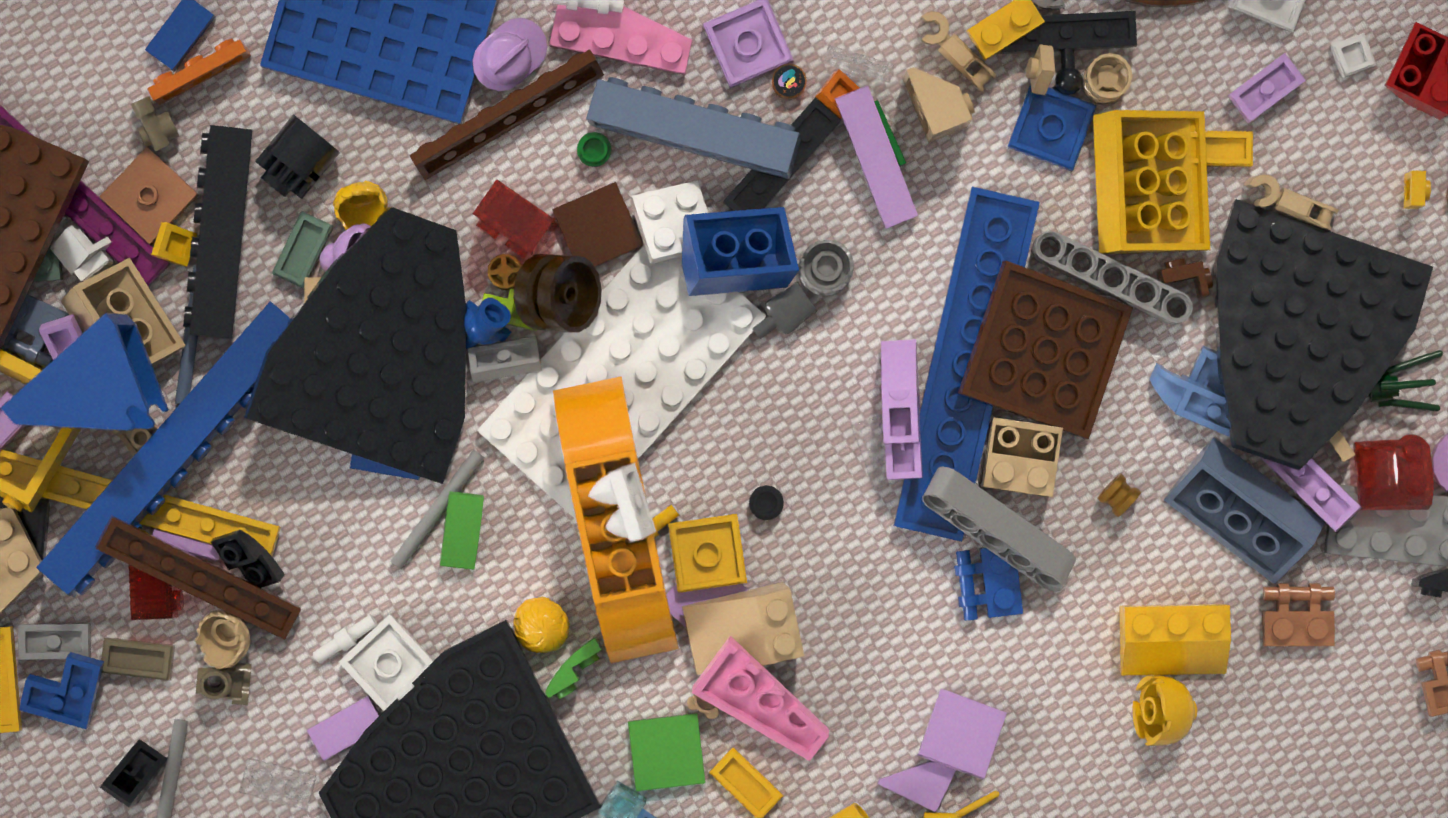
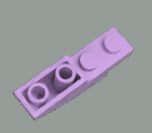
[881,339,923,480]

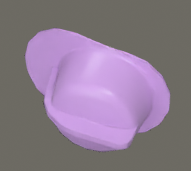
[472,18,547,91]

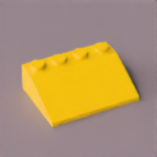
[1093,110,1210,254]

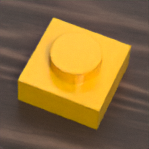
[1404,171,1431,209]
[151,222,197,267]

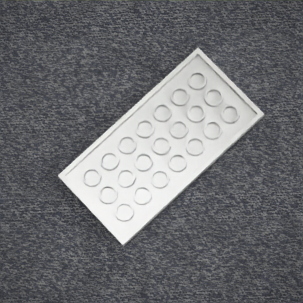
[477,245,767,519]

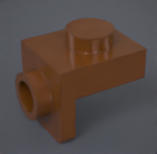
[1157,258,1213,299]

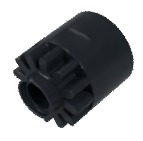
[255,114,340,199]

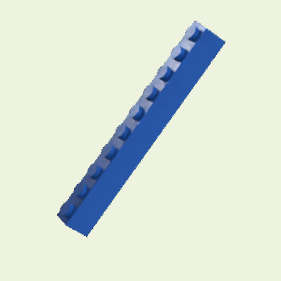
[36,301,291,597]

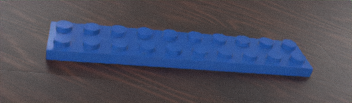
[893,186,1040,542]

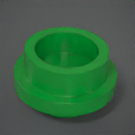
[577,132,612,167]

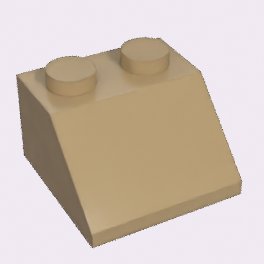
[903,67,975,143]

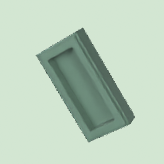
[272,211,334,289]

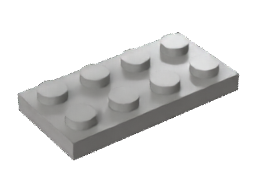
[1324,484,1448,567]

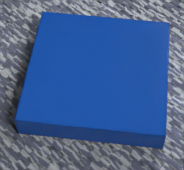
[1007,83,1097,171]

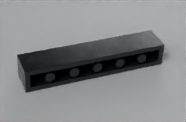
[183,125,252,339]

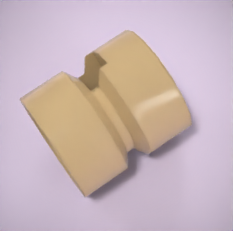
[1082,53,1133,105]

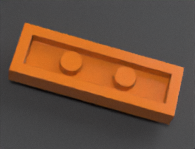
[147,39,251,105]

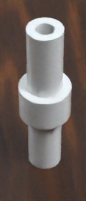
[313,614,378,664]

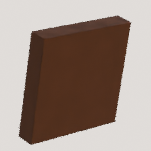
[552,182,643,267]

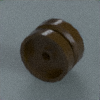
[514,254,602,333]

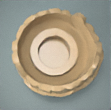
[195,610,250,669]

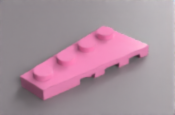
[549,5,692,75]

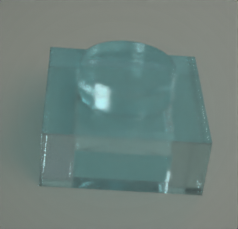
[598,780,647,818]

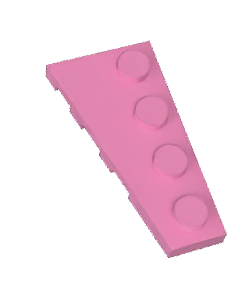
[692,636,829,761]

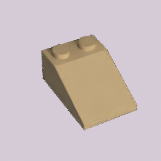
[682,582,804,675]

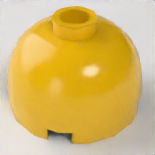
[1132,676,1197,746]

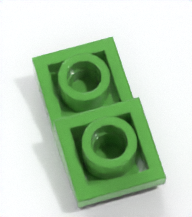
[440,491,484,570]
[545,637,603,699]

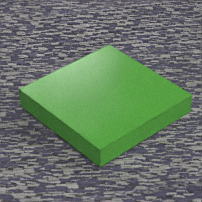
[628,713,706,791]

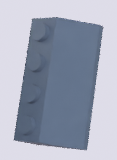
[1164,438,1325,584]

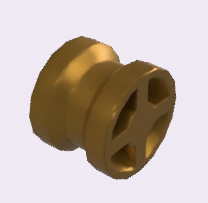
[487,254,522,290]
[1097,473,1141,517]

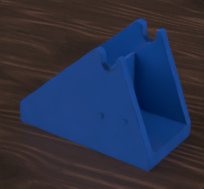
[1,313,168,430]

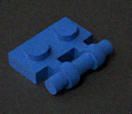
[954,548,1023,621]

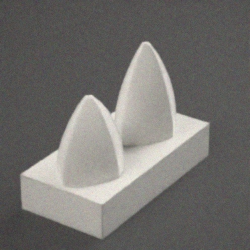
[589,463,656,542]

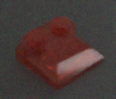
[1353,434,1434,510]

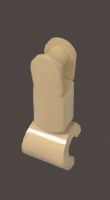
[920,11,997,92]
[1243,174,1339,231]

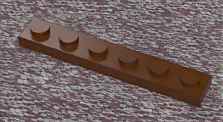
[409,49,604,180]
[95,515,301,640]

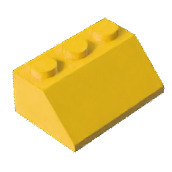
[1119,604,1231,676]

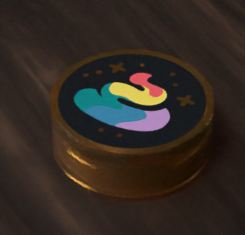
[772,64,807,100]

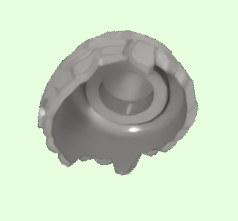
[798,240,854,296]

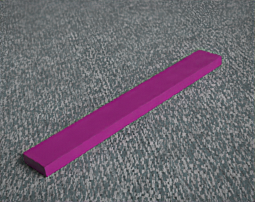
[0,104,171,287]

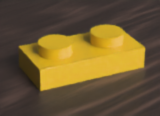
[966,0,1045,61]

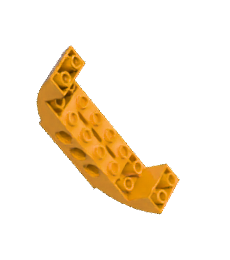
[553,376,679,663]

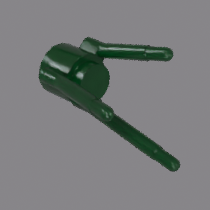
[1368,350,1443,412]

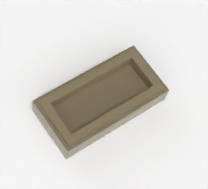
[101,637,175,680]

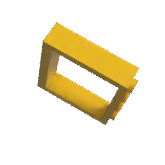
[0,350,82,513]

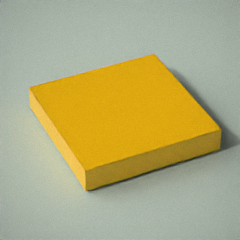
[668,514,747,593]

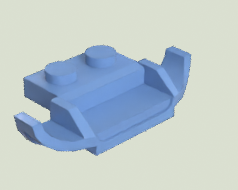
[1149,346,1231,437]

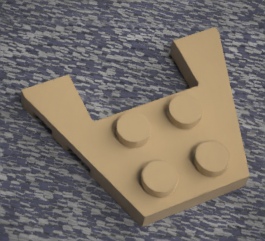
[0,507,42,614]

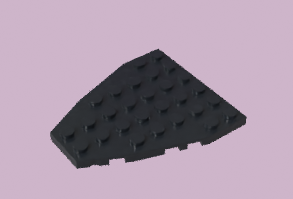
[1214,199,1433,470]
[244,207,466,484]
[319,619,601,818]

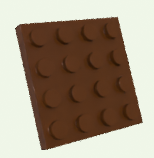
[958,261,1133,439]

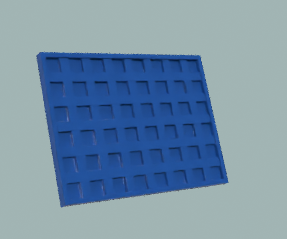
[260,0,498,124]

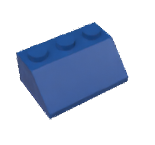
[682,207,799,296]

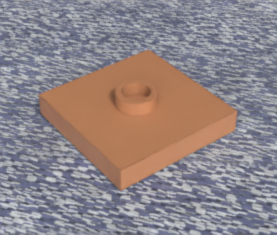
[99,147,199,245]

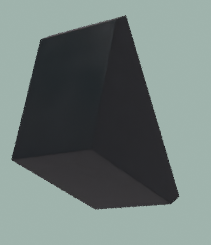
[100,739,167,807]

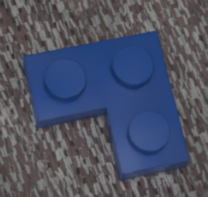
[19,652,104,729]

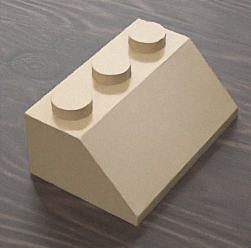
[61,258,186,368]

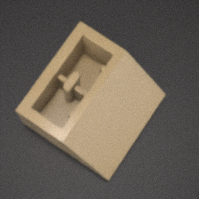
[980,417,1063,497]

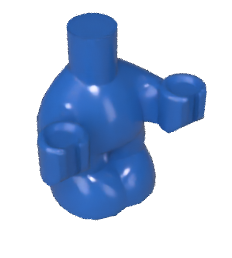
[464,298,512,349]

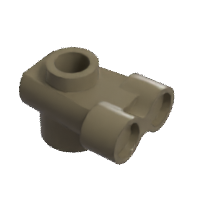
[131,96,179,151]
[195,663,252,705]

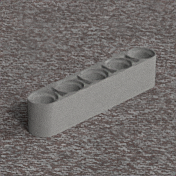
[1032,231,1193,325]
[922,467,1076,592]

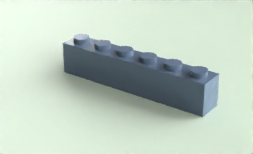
[586,77,801,179]

